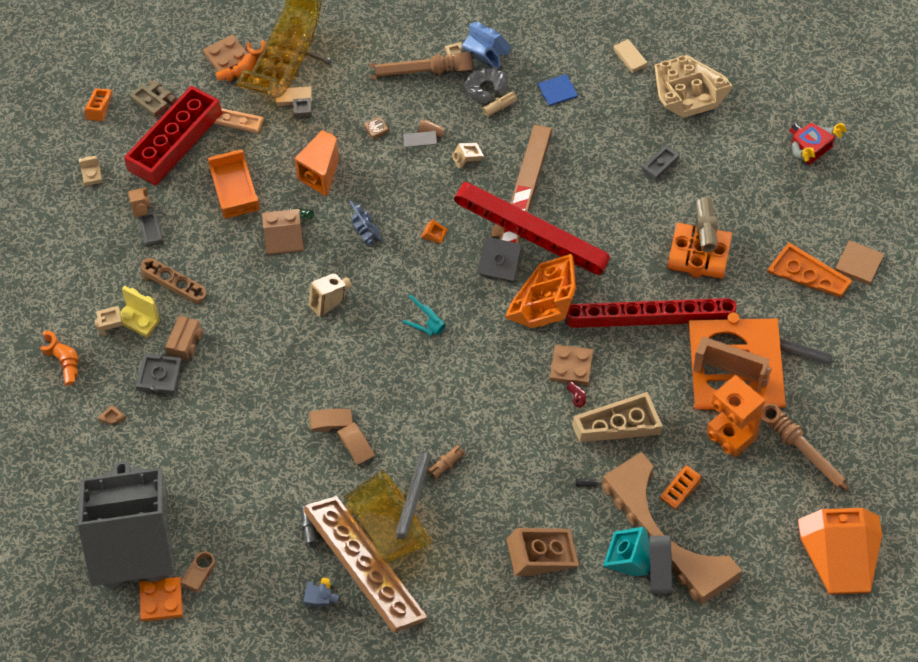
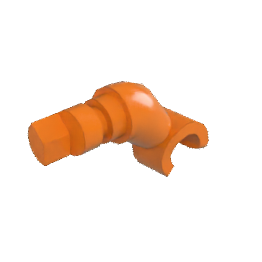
[215,40,267,82]
[40,331,79,386]

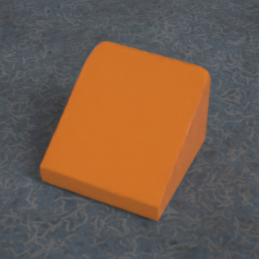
[420,219,448,244]

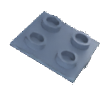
[349,200,382,245]

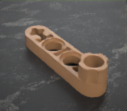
[141,258,206,303]

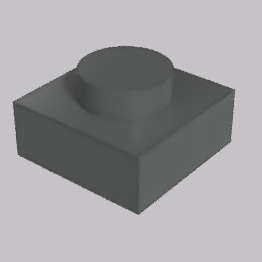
[293,98,312,118]

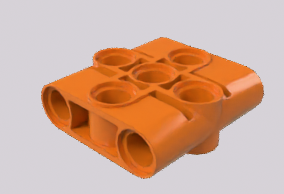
[667,223,732,279]

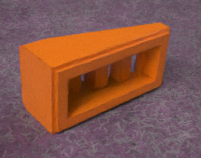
[84,88,112,122]
[660,465,701,510]

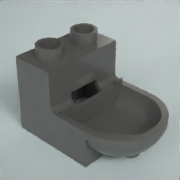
[78,462,174,588]

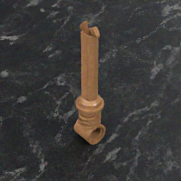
[369,52,473,80]
[762,403,849,491]

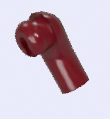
[566,381,586,408]

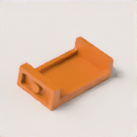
[208,150,260,219]

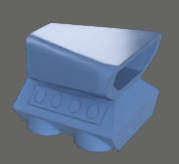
[462,22,511,70]

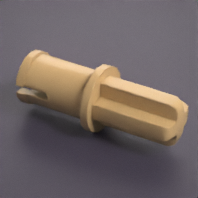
[482,92,517,117]

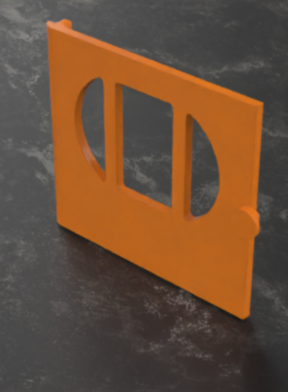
[689,313,786,410]

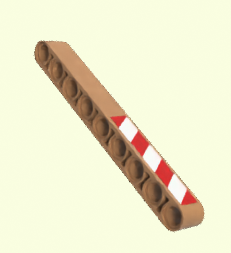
[500,125,552,244]

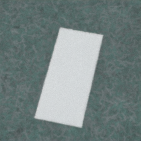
[403,131,437,147]

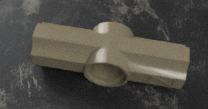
[696,197,718,252]

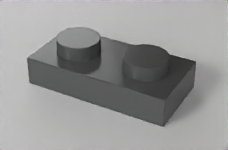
[642,145,680,181]

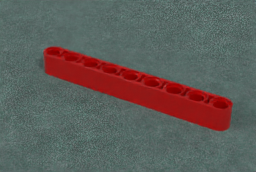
[454,182,610,275]
[566,298,737,328]

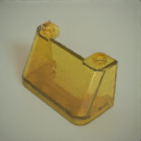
[344,469,433,563]

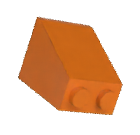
[295,130,339,197]

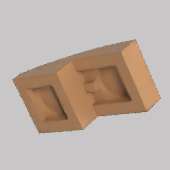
[309,409,352,432]
[337,422,375,465]

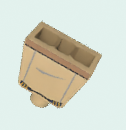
[309,274,352,317]

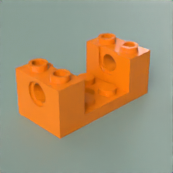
[707,375,765,458]

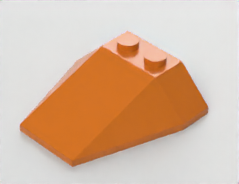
[505,254,576,328]

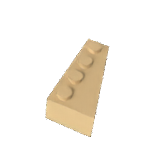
[572,392,663,442]

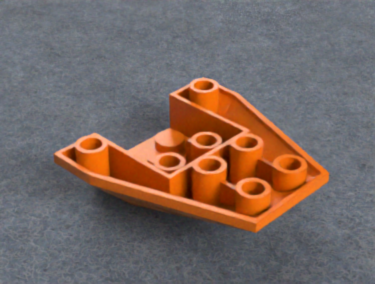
[798,508,882,595]

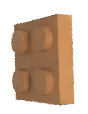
[203,34,248,72]
[550,345,593,385]

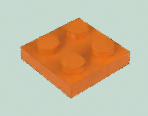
[139,577,183,622]

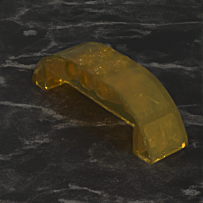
[237,0,322,98]

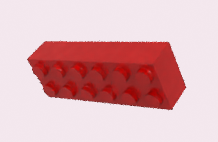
[124,85,223,186]

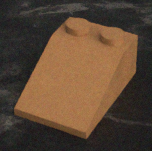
[506,528,579,576]

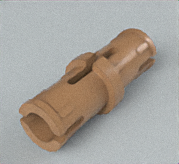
[427,445,465,480]

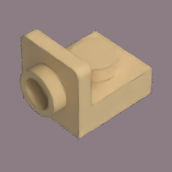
[452,143,484,168]
[79,156,103,186]
[95,306,123,336]

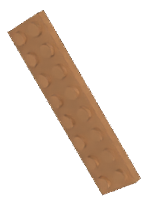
[303,496,427,633]

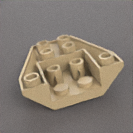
[655,55,732,118]

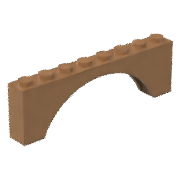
[602,452,742,605]

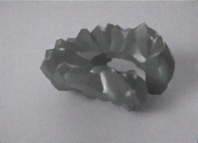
[464,67,508,105]

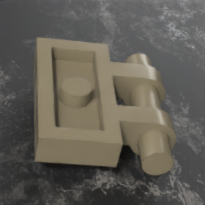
[130,79,177,117]

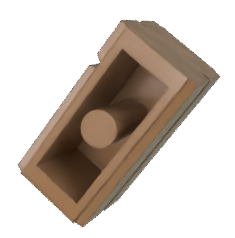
[165,316,203,361]

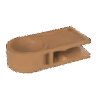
[181,551,215,593]

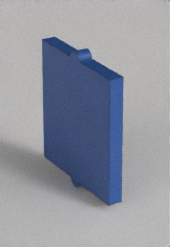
[538,74,578,106]

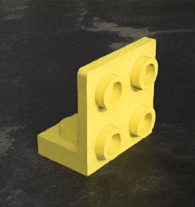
[121,286,160,338]

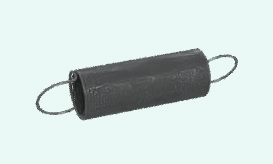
[569,478,603,486]

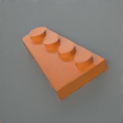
[767,242,852,298]

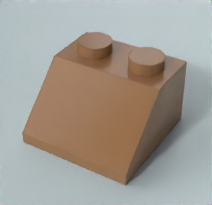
[262,209,304,255]

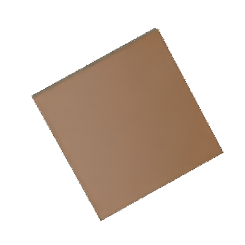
[835,240,884,285]

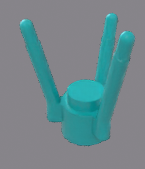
[402,295,446,336]

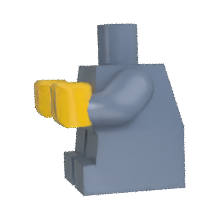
[303,578,339,607]

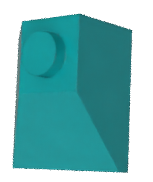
[603,527,650,576]

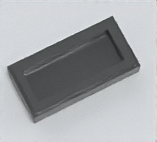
[138,211,163,247]

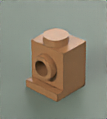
[128,187,151,218]

